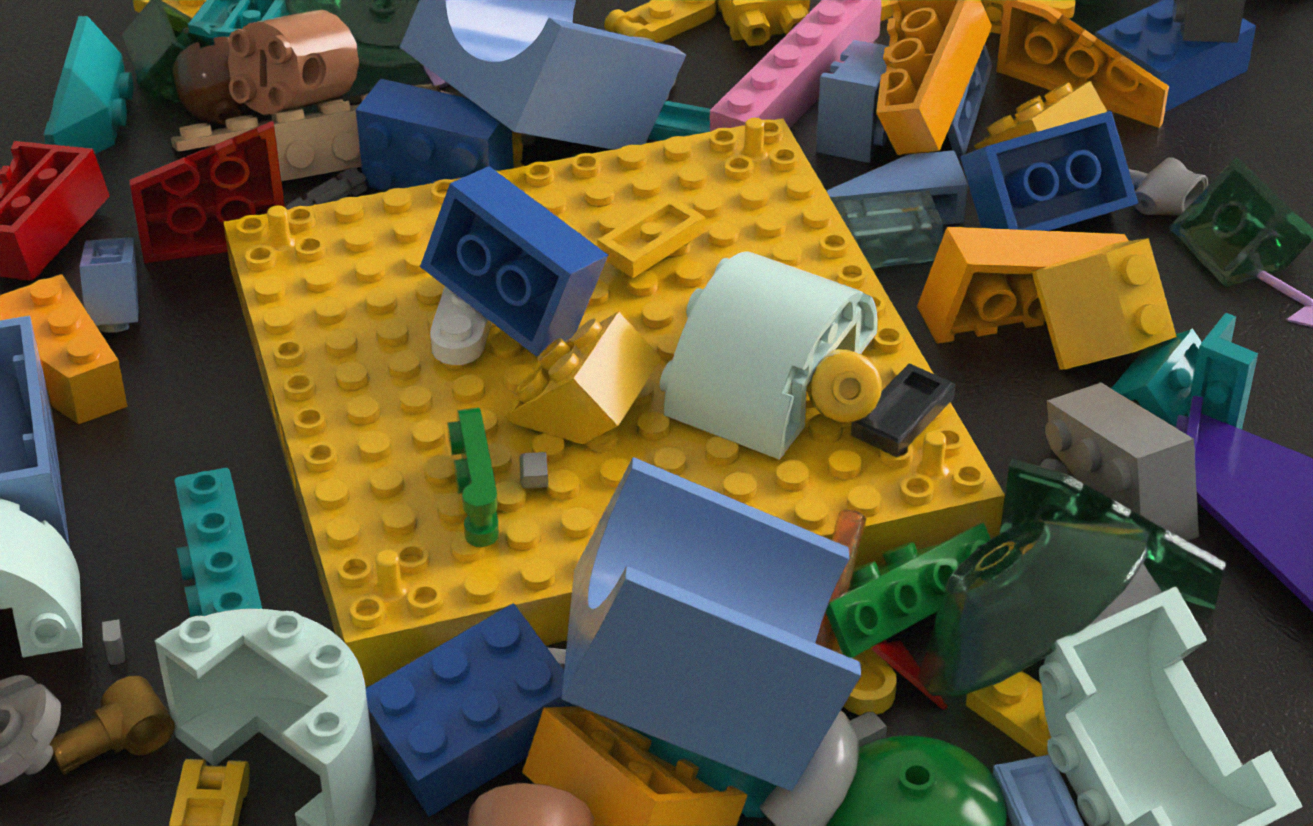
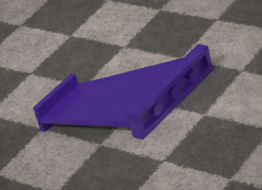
[1176,395,1313,612]

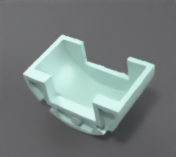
[660,251,878,460]
[0,498,82,657]
[1039,587,1303,826]
[155,609,376,826]

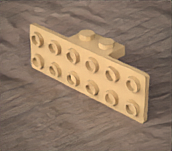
[171,83,453,181]

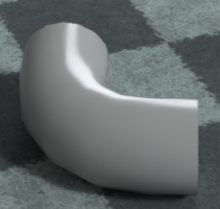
[759,711,859,826]

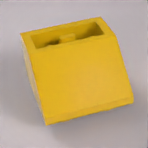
[974,81,1107,150]
[506,312,661,444]

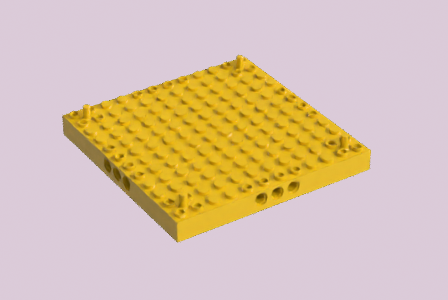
[223,117,1005,687]

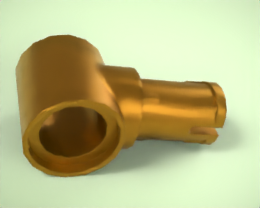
[49,676,175,775]

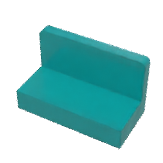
[1186,313,1258,430]
[1111,329,1202,427]

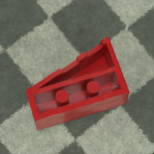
[0,141,110,281]

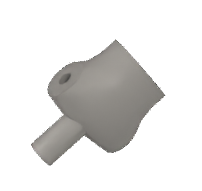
[1129,158,1208,218]

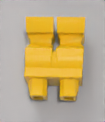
[717,0,810,47]

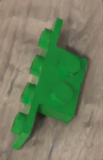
[825,522,1005,658]

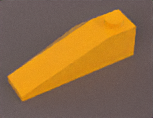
[996,0,1169,128]

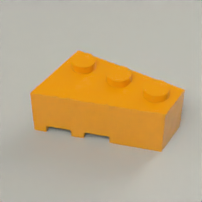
[0,274,128,425]

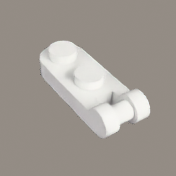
[430,287,492,365]

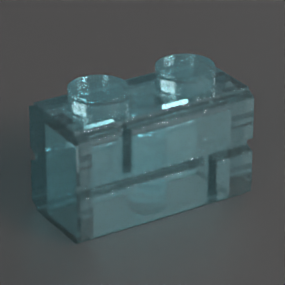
[834,191,943,269]

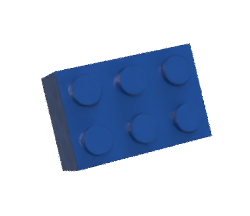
[1095,0,1256,112]
[356,79,514,192]
[960,111,1139,231]
[420,166,608,357]
[366,603,577,817]

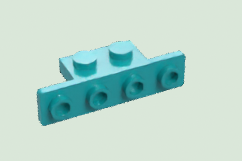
[175,468,262,618]

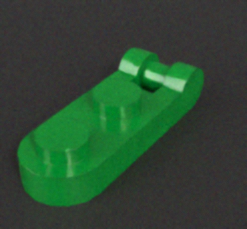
[447,407,499,547]

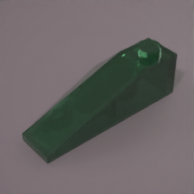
[999,459,1226,610]

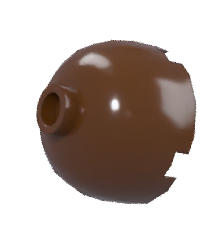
[173,36,255,125]

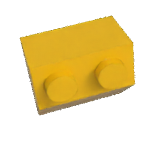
[1031,238,1177,370]

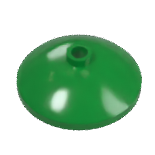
[826,735,1007,826]

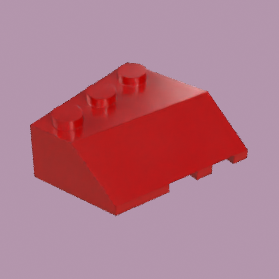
[129,121,285,263]

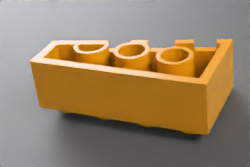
[876,0,992,155]
[917,227,1129,344]

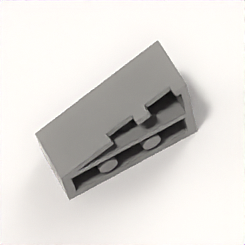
[1045,383,1199,556]

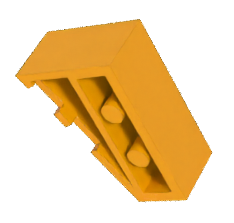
[522,706,748,826]

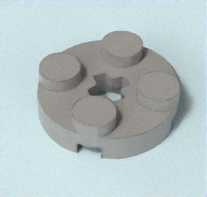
[0,675,61,786]

